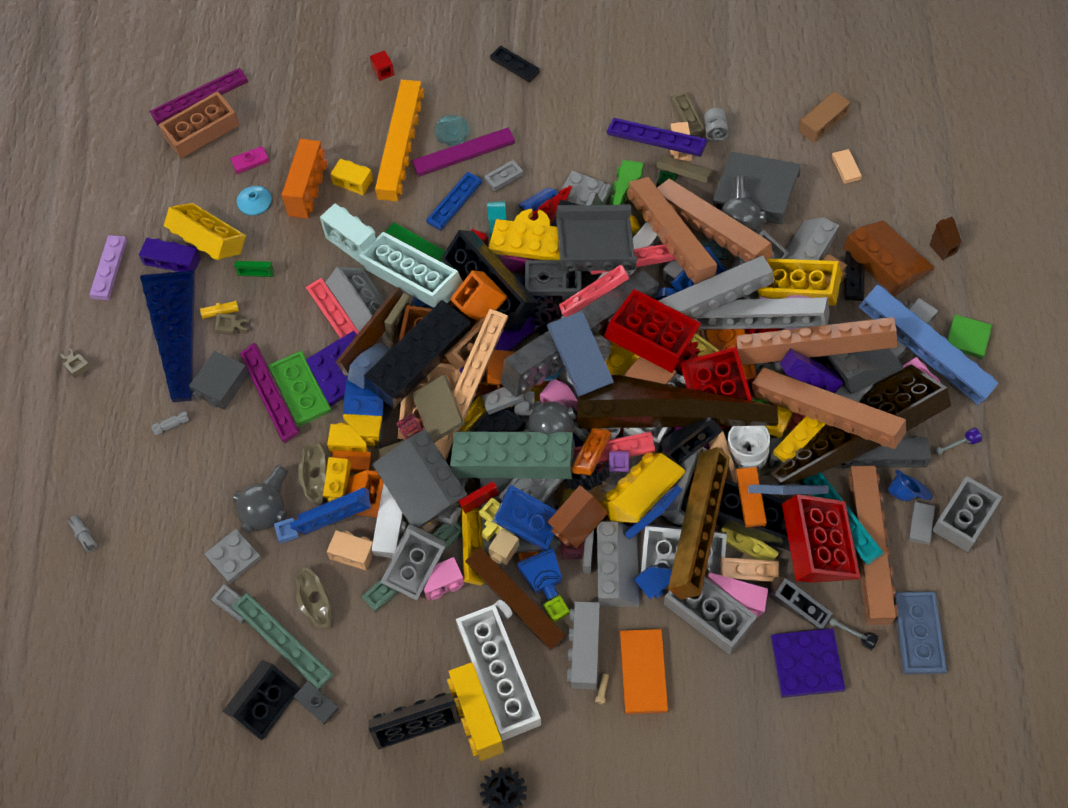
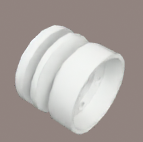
[728,426,770,470]

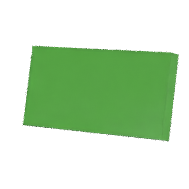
[268,350,332,427]

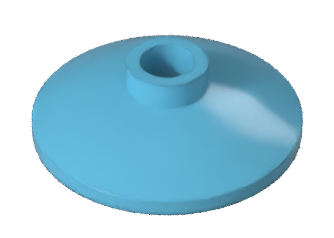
[237,186,272,215]

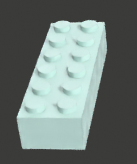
[359,232,463,308]

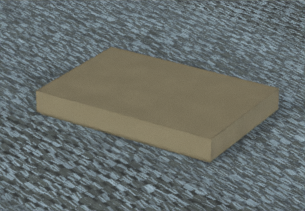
[412,374,465,442]

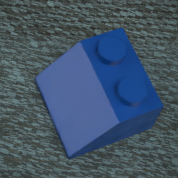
[344,376,384,416]

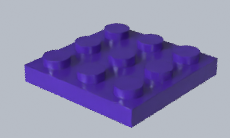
[306,331,357,406]
[770,629,845,698]

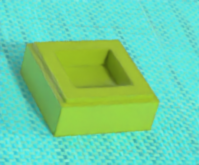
[543,595,570,623]

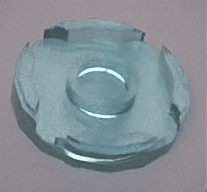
[435,115,469,146]

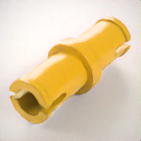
[200,300,239,320]

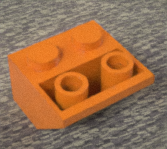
[450,271,507,321]
[346,470,384,518]

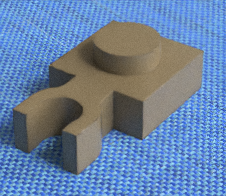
[215,313,248,335]
[60,349,90,378]

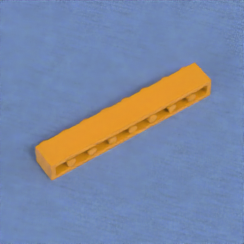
[375,79,425,202]

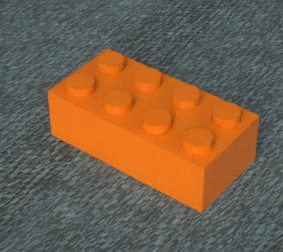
[282,138,327,219]

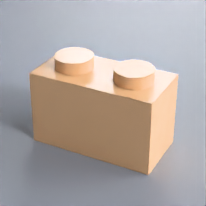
[327,531,374,571]

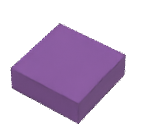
[609,451,629,472]

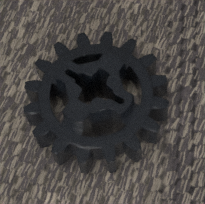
[530,296,563,335]
[566,463,610,491]
[480,767,527,808]

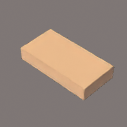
[832,149,862,184]

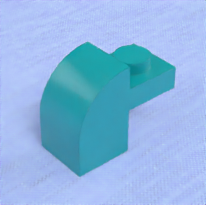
[487,201,506,239]

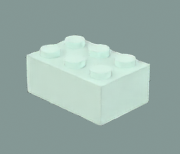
[320,204,376,266]

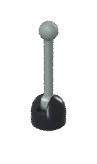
[829,618,879,651]

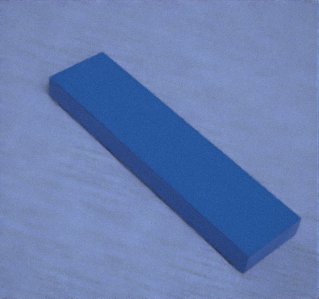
[426,172,482,231]

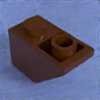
[930,216,962,260]

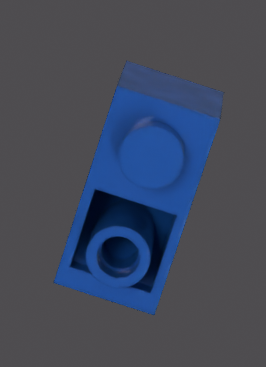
[634,565,672,599]

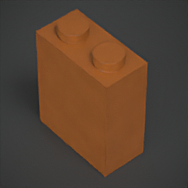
[548,485,608,549]

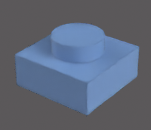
[274,518,299,544]

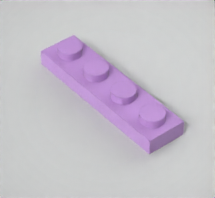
[89,235,127,300]

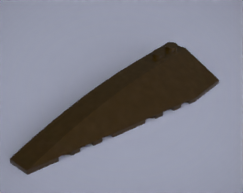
[770,364,951,485]
[577,375,778,429]

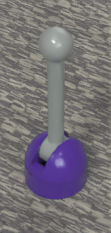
[935,427,982,455]

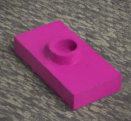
[230,146,269,174]

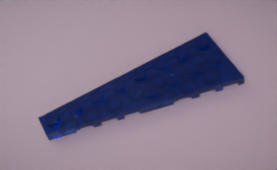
[140,270,195,402]

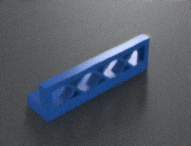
[290,488,371,535]

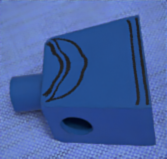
[517,547,562,600]

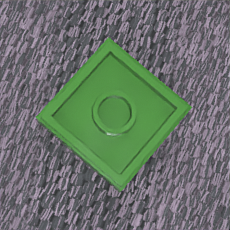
[947,315,992,359]

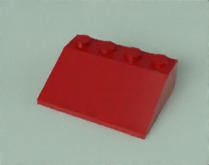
[604,289,701,373]
[680,347,753,432]
[782,494,860,583]

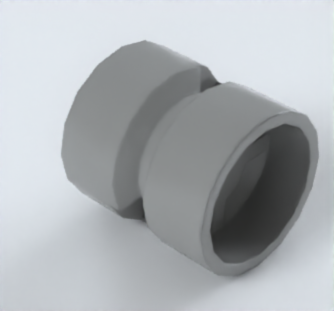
[704,108,729,142]

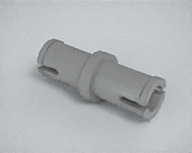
[68,515,98,553]

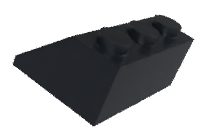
[222,660,301,740]

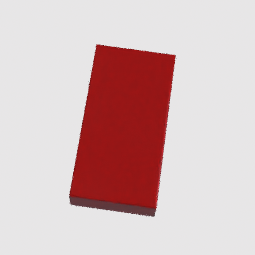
[458,481,500,514]

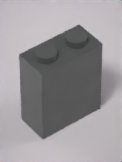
[189,351,249,410]

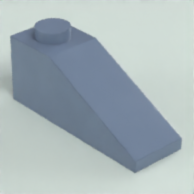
[348,342,391,389]

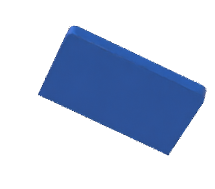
[518,188,557,212]

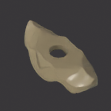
[299,443,327,505]
[295,567,333,629]

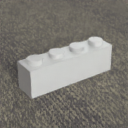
[371,483,407,558]

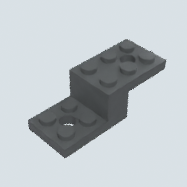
[525,260,602,305]

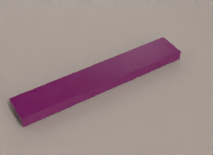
[149,68,248,126]
[412,127,515,177]
[239,343,301,443]

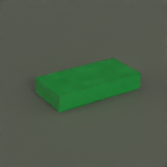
[234,261,274,277]

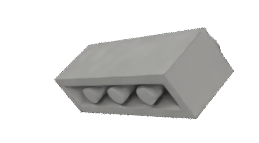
[567,602,600,690]

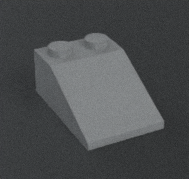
[380,524,445,600]

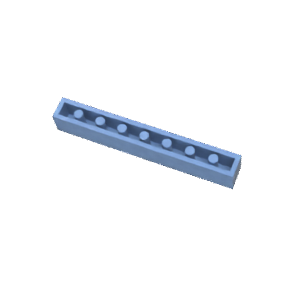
[858,284,998,405]

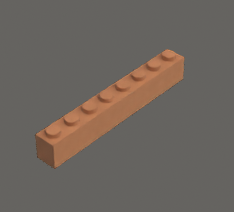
[627,177,717,284]
[657,179,773,262]
[737,317,897,365]
[752,368,906,449]
[848,466,898,625]

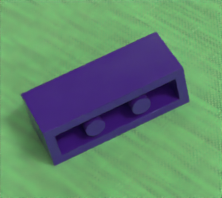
[139,238,201,275]
[780,348,843,393]

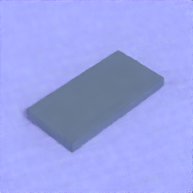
[547,311,614,397]
[748,484,829,495]
[893,592,947,675]

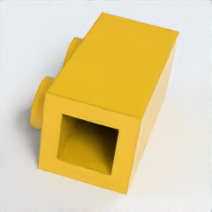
[323,457,351,502]

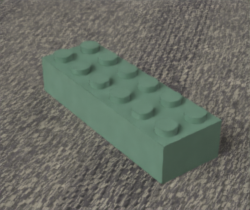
[450,432,575,479]

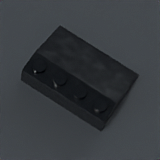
[369,693,460,750]

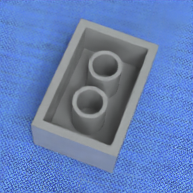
[932,476,1002,552]

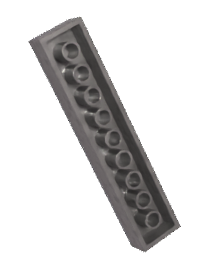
[501,270,659,398]

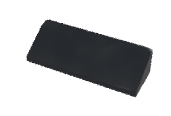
[379,402,401,449]

